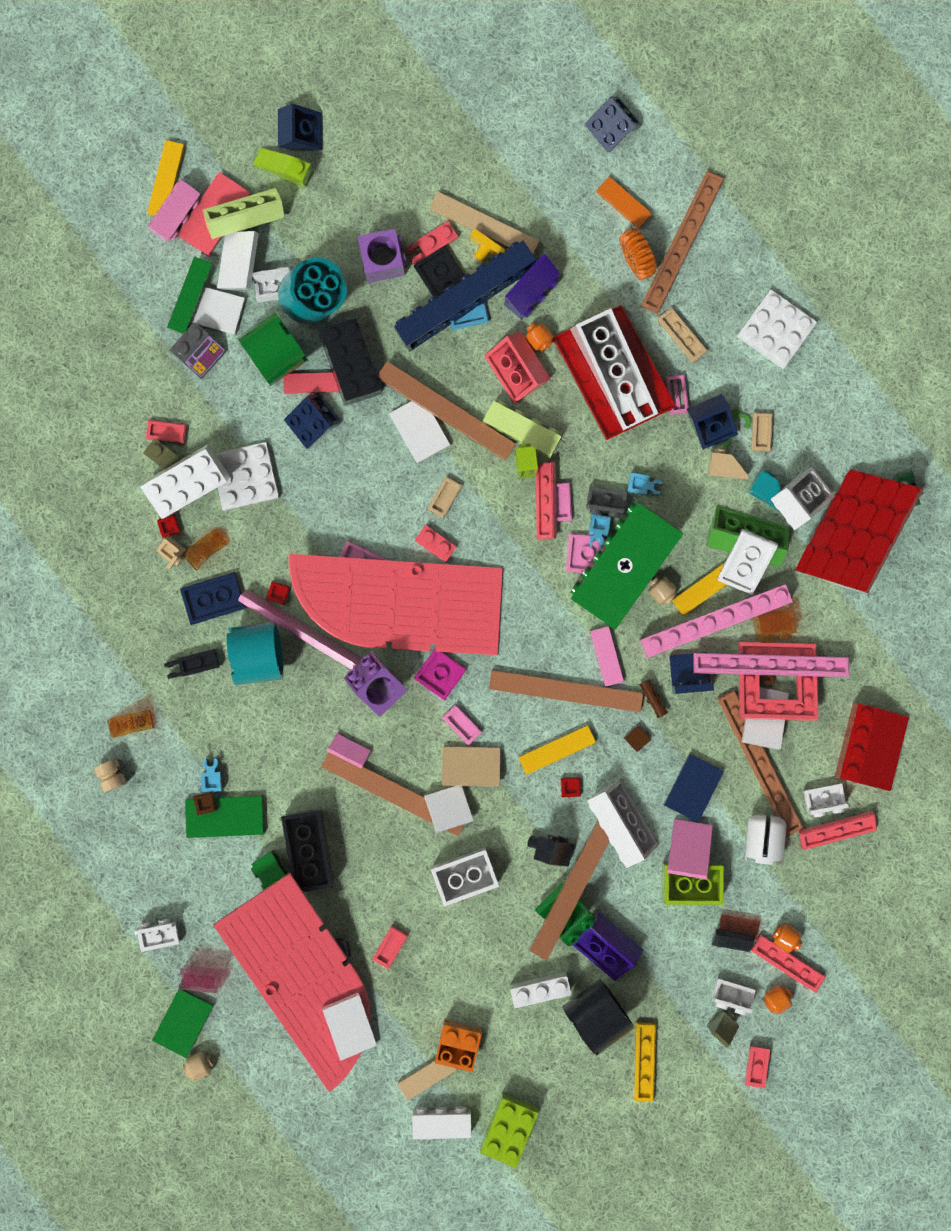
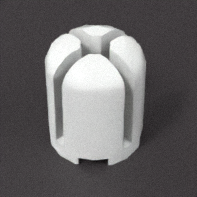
[744,814,787,865]

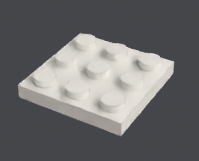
[737,289,817,369]
[216,442,279,511]

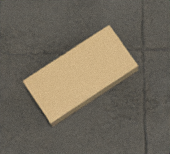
[751,412,773,452]
[427,476,463,519]

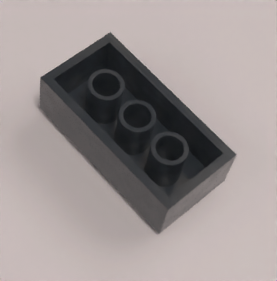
[319,318,382,406]
[281,808,335,892]

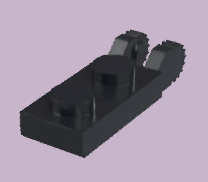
[164,649,220,679]

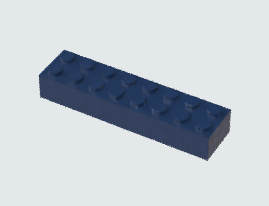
[394,240,536,352]

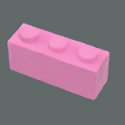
[146,179,200,242]

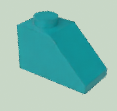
[747,470,781,512]

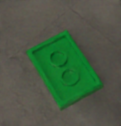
[152,987,214,1058]

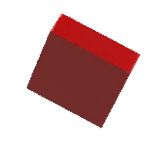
[157,514,181,539]
[266,581,290,605]
[560,777,581,798]

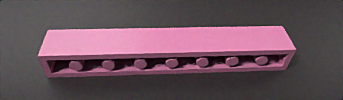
[640,584,793,658]

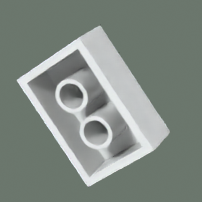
[771,466,835,530]
[431,847,499,907]

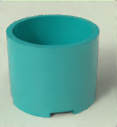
[278,257,347,324]
[227,622,284,685]

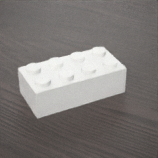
[140,444,230,519]

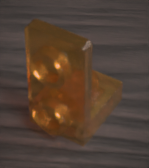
[184,528,229,571]
[107,710,155,738]

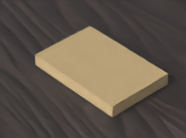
[442,747,500,787]

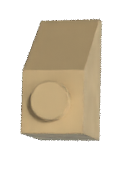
[707,449,748,479]

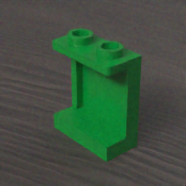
[535,883,597,947]

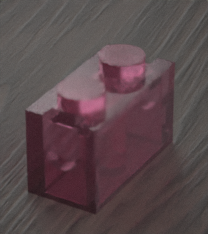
[178,965,223,993]

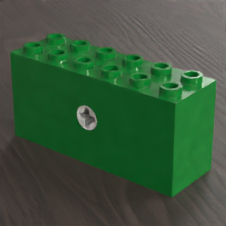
[570,501,683,630]

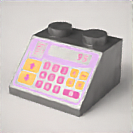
[170,322,227,379]

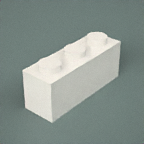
[510,972,571,1008]
[412,1106,471,1139]

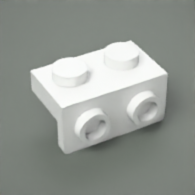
[252,267,291,303]
[803,783,849,817]
[134,918,180,952]
[711,978,756,1016]

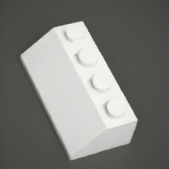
[587,779,659,868]

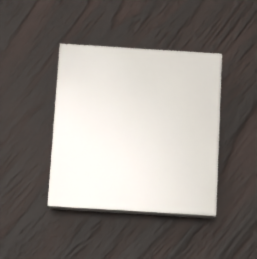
[424,786,474,833]

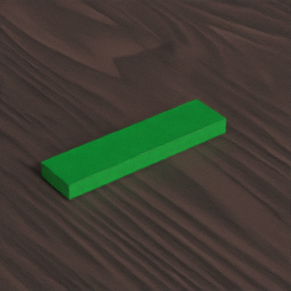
[167,256,213,334]

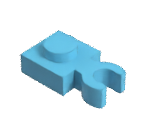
[627,472,663,496]
[589,514,611,549]
[201,759,222,792]

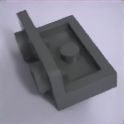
[586,486,627,518]

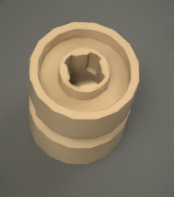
[93,759,127,793]

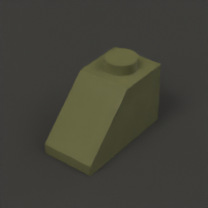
[143,438,182,469]
[707,1009,739,1048]

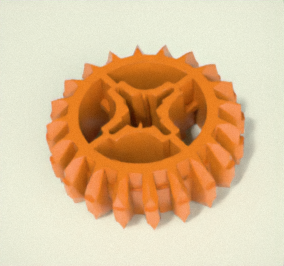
[619,228,657,280]

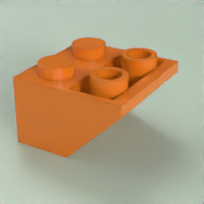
[435,1020,482,1072]

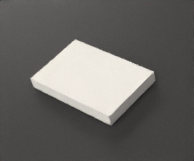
[217,231,259,290]
[191,287,246,336]
[389,401,450,464]
[717,529,778,595]
[742,687,789,750]
[321,993,377,1061]

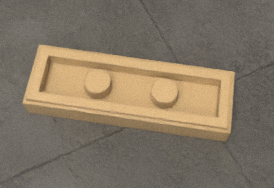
[657,307,708,364]
[398,1060,457,1101]

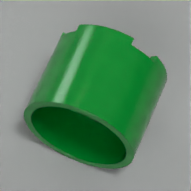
[237,312,308,386]

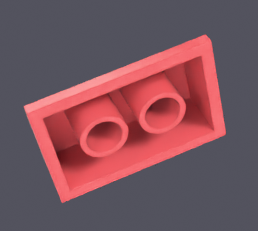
[484,331,551,404]

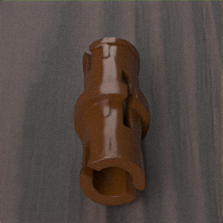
[639,679,668,718]

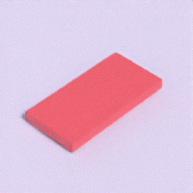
[177,172,251,257]

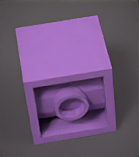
[358,229,407,283]
[344,651,408,717]

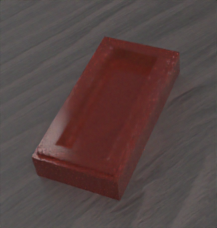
[719,914,760,940]

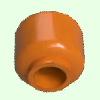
[525,323,554,352]
[772,924,803,953]
[763,985,793,1014]

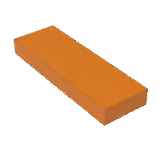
[596,177,652,229]

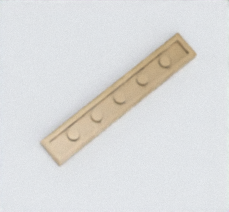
[429,191,540,255]

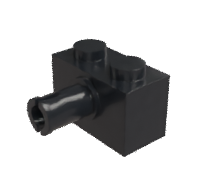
[527,834,575,867]

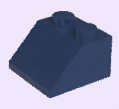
[278,103,322,151]
[686,394,738,450]

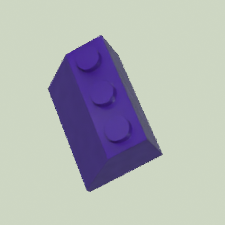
[504,254,560,320]
[572,912,644,981]

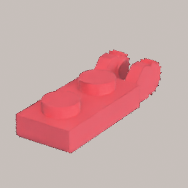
[404,221,458,264]

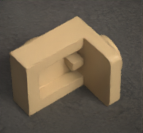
[156,535,186,570]

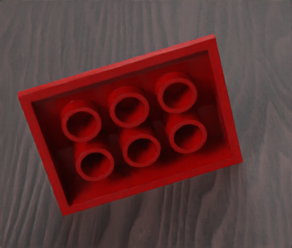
[834,703,909,791]

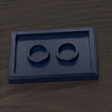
[180,572,246,625]
[663,754,724,823]

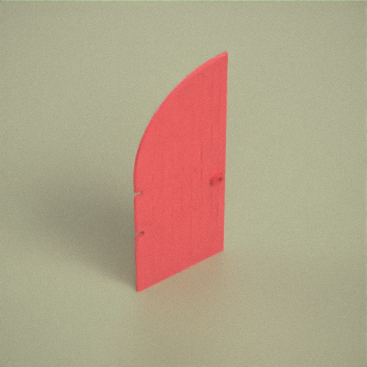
[289,554,503,655]
[213,873,370,1092]

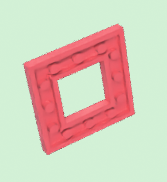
[738,642,818,721]

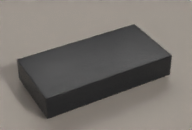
[712,929,754,952]

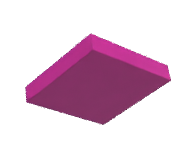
[414,648,467,701]

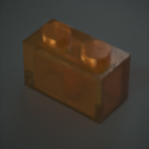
[752,610,797,643]

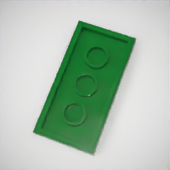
[185,796,264,838]

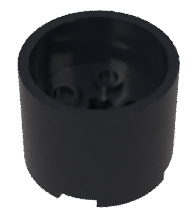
[562,979,635,1055]

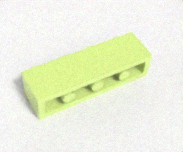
[203,188,285,239]
[483,401,561,459]

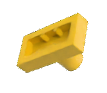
[470,228,506,263]

